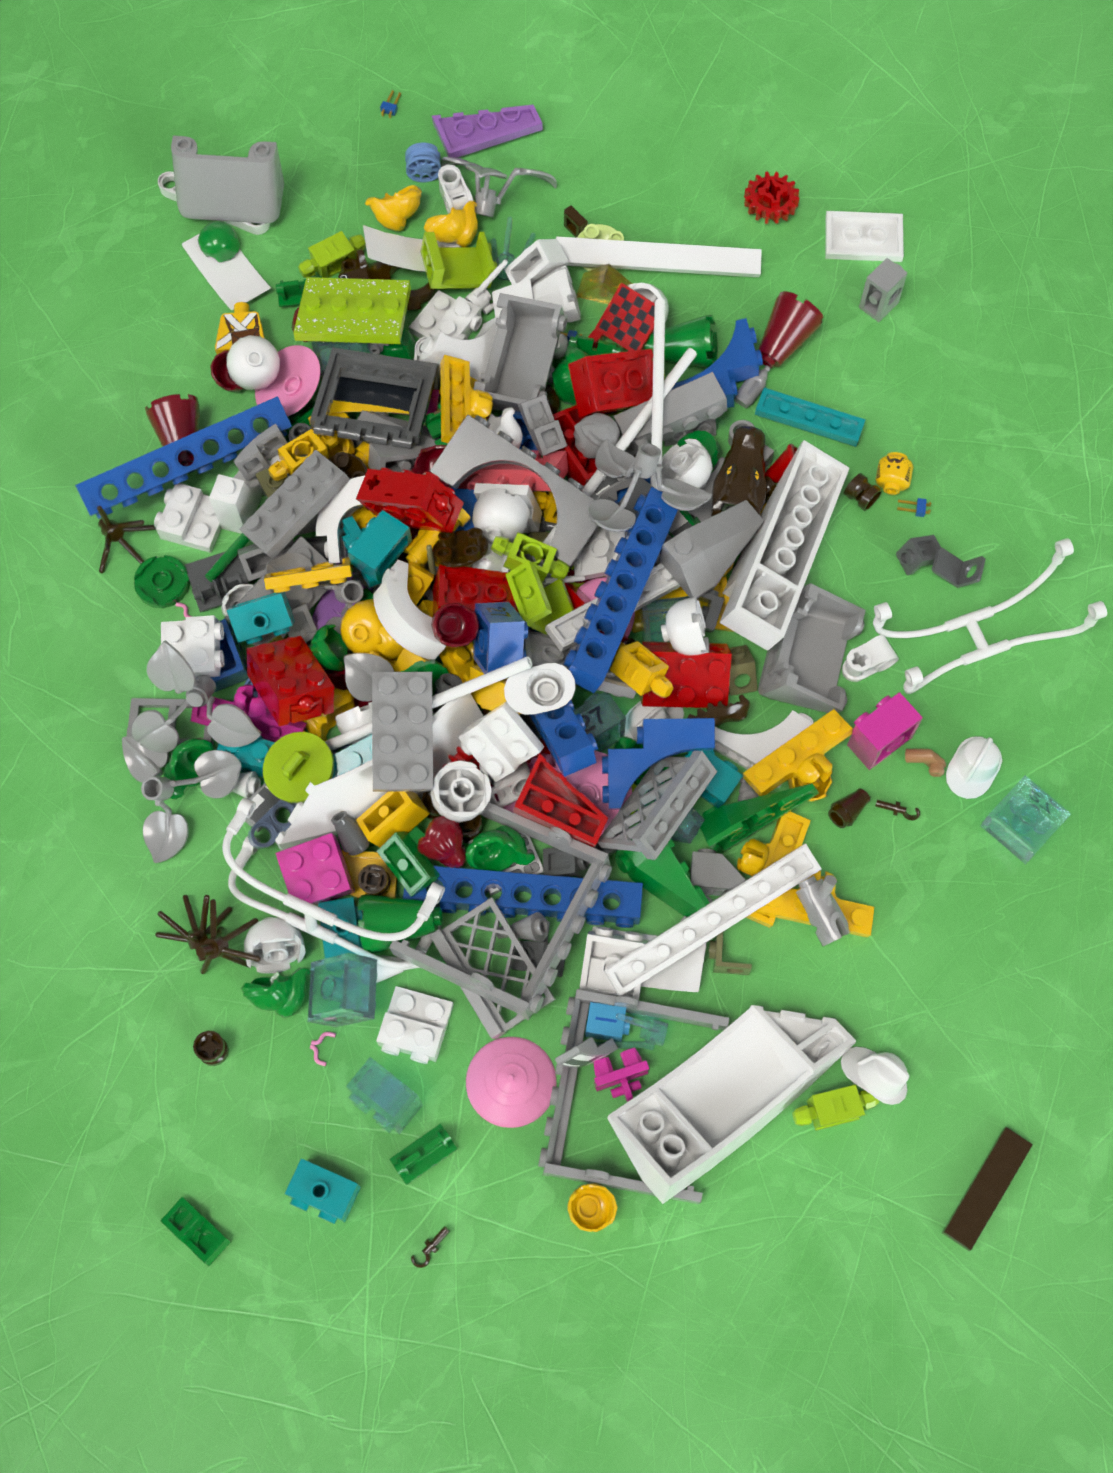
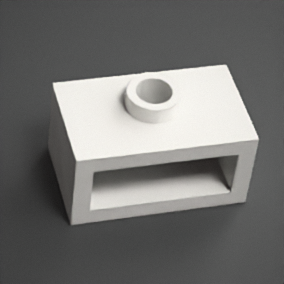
[504,239,569,285]

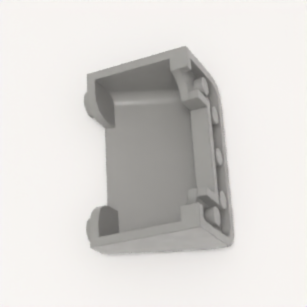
[171,136,284,224]
[473,293,568,411]
[758,583,866,713]

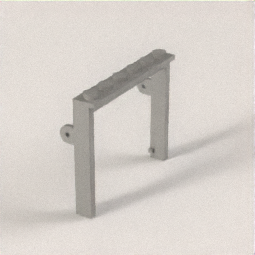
[389,802,612,1020]
[538,989,729,1204]

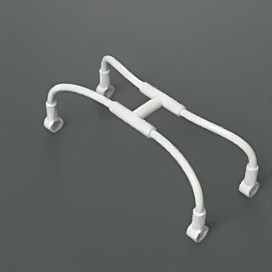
[873,538,1107,694]
[222,798,445,969]

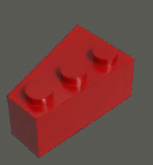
[553,405,597,486]
[513,754,608,848]

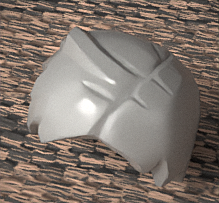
[573,413,620,458]

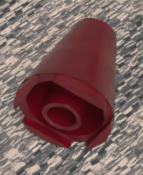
[758,291,824,368]
[145,394,200,466]

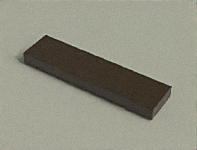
[942,1127,1033,1251]

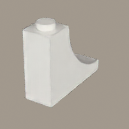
[419,316,499,382]
[209,460,270,534]
[714,710,814,788]

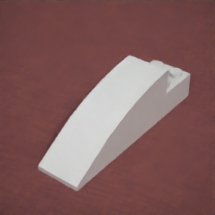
[720,440,849,651]

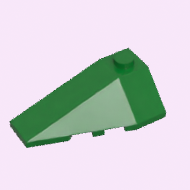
[615,838,710,917]

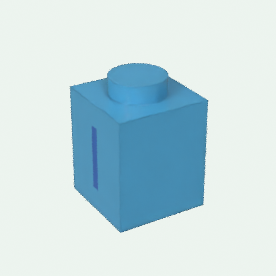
[586,1002,631,1043]

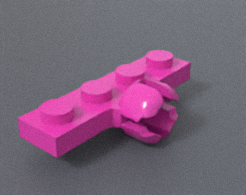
[191,684,307,742]

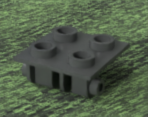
[185,551,249,613]

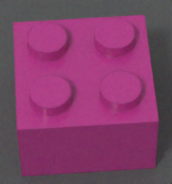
[847,692,923,770]
[275,833,356,910]

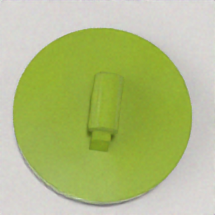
[263,732,334,803]

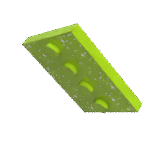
[293,277,411,344]

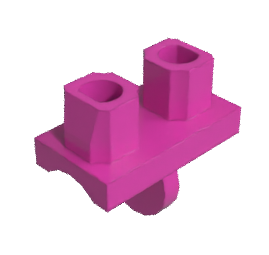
[593,1048,649,1102]

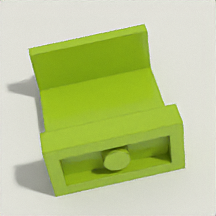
[420,232,497,289]
[505,560,574,635]

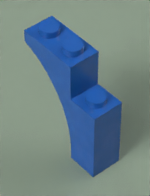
[670,318,763,408]
[602,718,715,810]

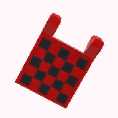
[588,283,655,351]

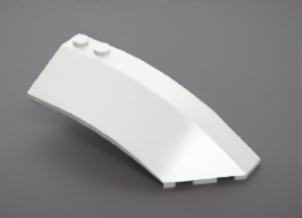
[275,693,483,851]
[607,1005,856,1204]

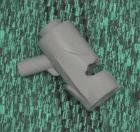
[796,875,850,946]

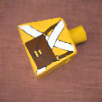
[215,302,265,355]

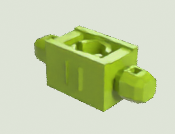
[298,231,366,278]
[490,532,569,583]
[792,1085,879,1131]

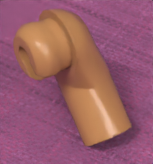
[905,749,946,777]

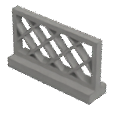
[597,751,717,860]
[429,897,556,1039]

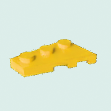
[264,557,353,593]

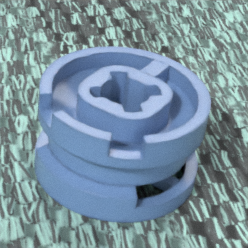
[405,143,441,182]

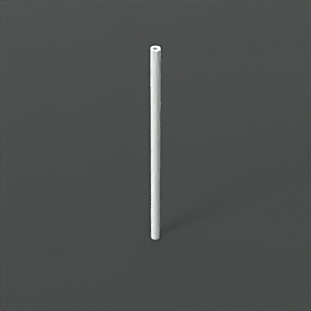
[650,299,665,565]
[532,348,697,561]
[324,656,533,751]

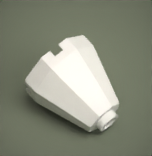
[531,264,581,322]

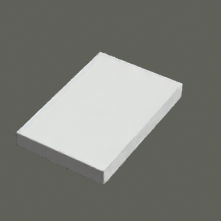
[825,211,904,262]

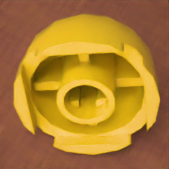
[340,599,382,654]

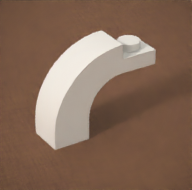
[316,476,365,563]
[373,560,446,660]

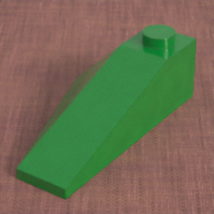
[697,783,819,854]

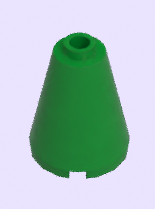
[645,315,718,368]
[358,894,443,954]

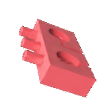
[457,450,568,491]

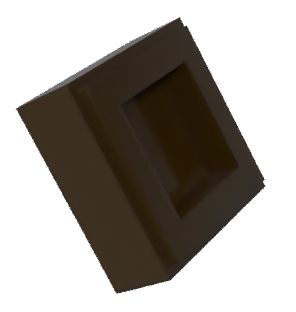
[564,205,588,238]

